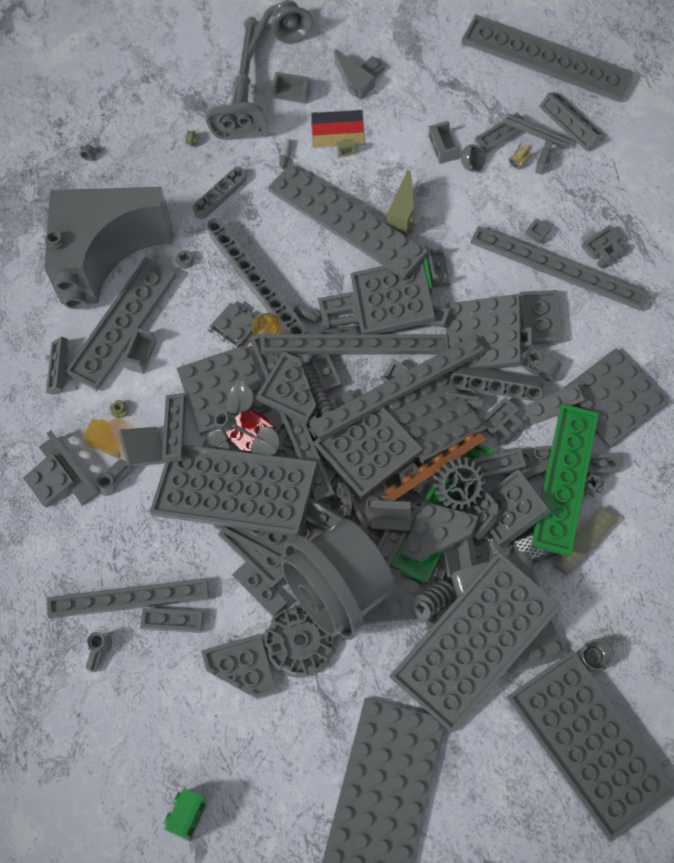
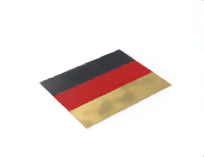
[311,110,365,148]

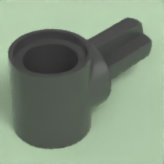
[85,632,112,672]

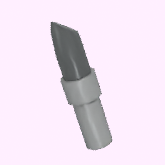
[279,138,291,170]

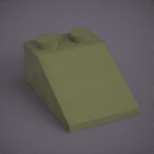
[387,170,416,237]

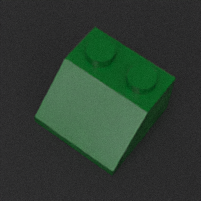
[163,789,208,842]

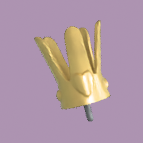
[508,143,534,169]

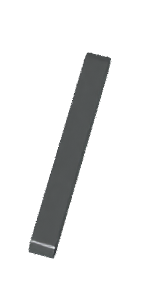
[207,218,306,334]

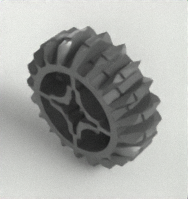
[433,456,487,510]

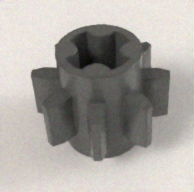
[584,472,605,498]

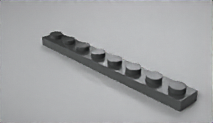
[47,578,209,619]

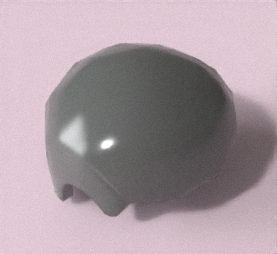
[461,144,485,172]
[580,639,615,671]

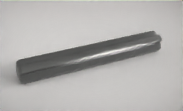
[504,113,570,149]

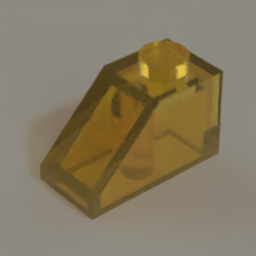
[82,419,121,459]

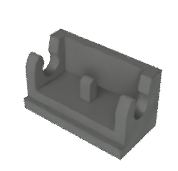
[426,246,450,288]

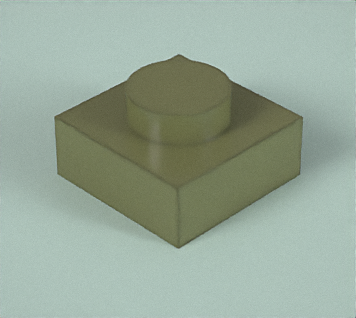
[337,139,356,158]

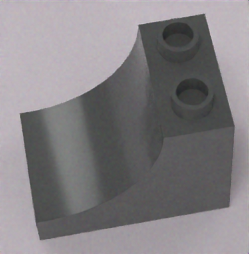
[44,187,172,309]

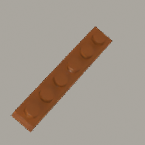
[382,433,486,501]

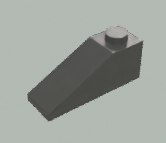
[334,49,374,100]

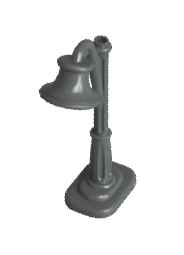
[205,0,313,140]

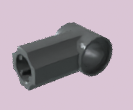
[96,458,133,496]

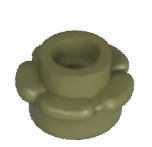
[185,130,198,147]
[110,400,128,418]

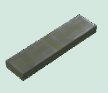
[552,506,619,576]

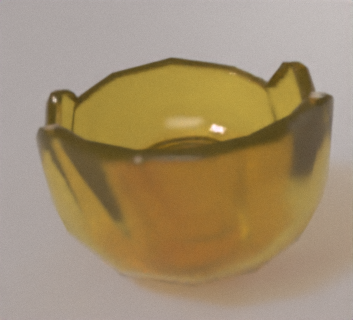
[251,313,280,336]

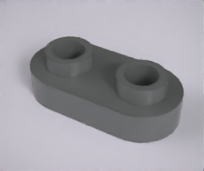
[587,453,622,475]

